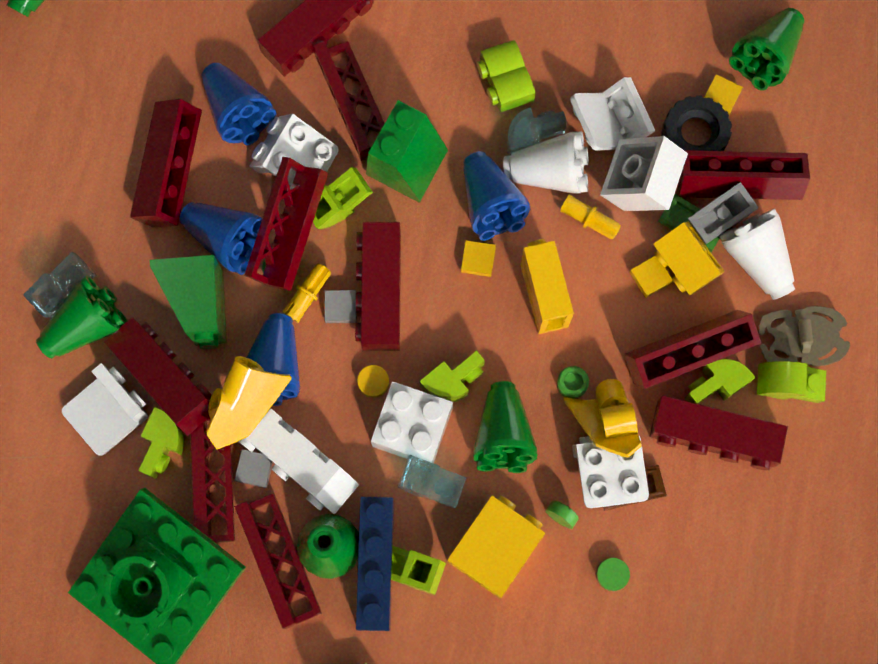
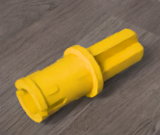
[560,194,621,239]
[282,264,331,323]

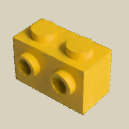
[653,221,725,295]

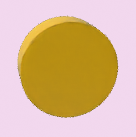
[357,365,389,398]

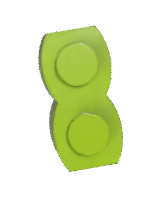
[477,40,535,113]

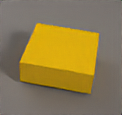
[704,74,743,115]
[461,240,496,277]
[629,256,673,298]

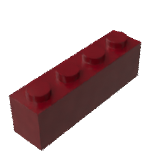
[257,0,374,77]
[130,98,202,227]
[678,150,810,200]
[355,222,401,351]
[624,310,761,389]
[104,317,212,436]
[650,396,788,470]

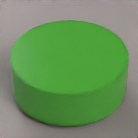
[557,366,589,399]
[545,501,579,529]
[596,558,630,591]

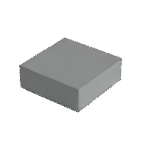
[325,290,357,323]
[234,449,273,488]

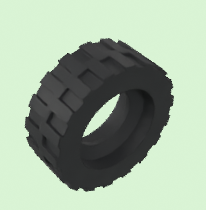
[661,95,732,151]

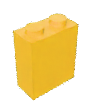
[520,239,574,334]
[447,495,546,599]

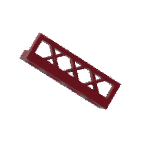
[313,41,385,161]
[244,157,329,291]
[191,417,235,543]
[234,494,322,629]

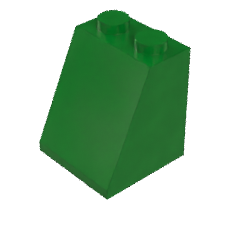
[366,100,448,203]
[150,255,227,349]

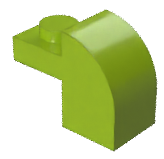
[391,545,446,595]

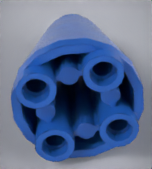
[202,63,277,145]
[463,151,530,241]
[180,202,269,275]
[246,313,300,406]

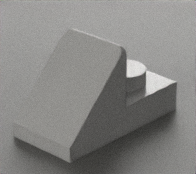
[688,182,759,244]

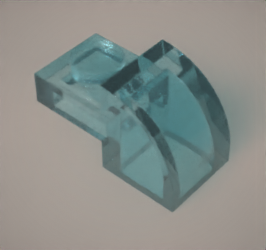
[507,107,567,156]
[23,252,96,318]
[398,455,467,508]

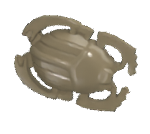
[758,306,850,366]

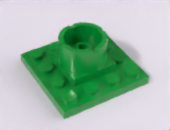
[68,488,246,664]

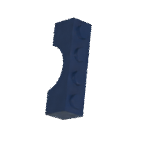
[356,497,394,631]

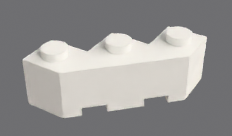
[238,408,359,514]

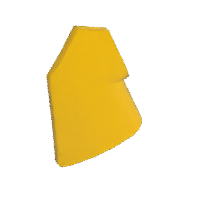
[206,356,292,450]
[564,379,641,458]

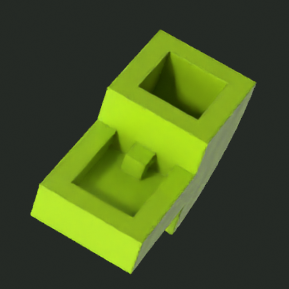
[313,167,373,229]
[420,351,485,402]
[684,359,756,404]
[757,361,826,403]
[138,407,184,479]

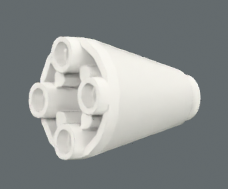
[503,131,589,193]
[719,208,795,300]

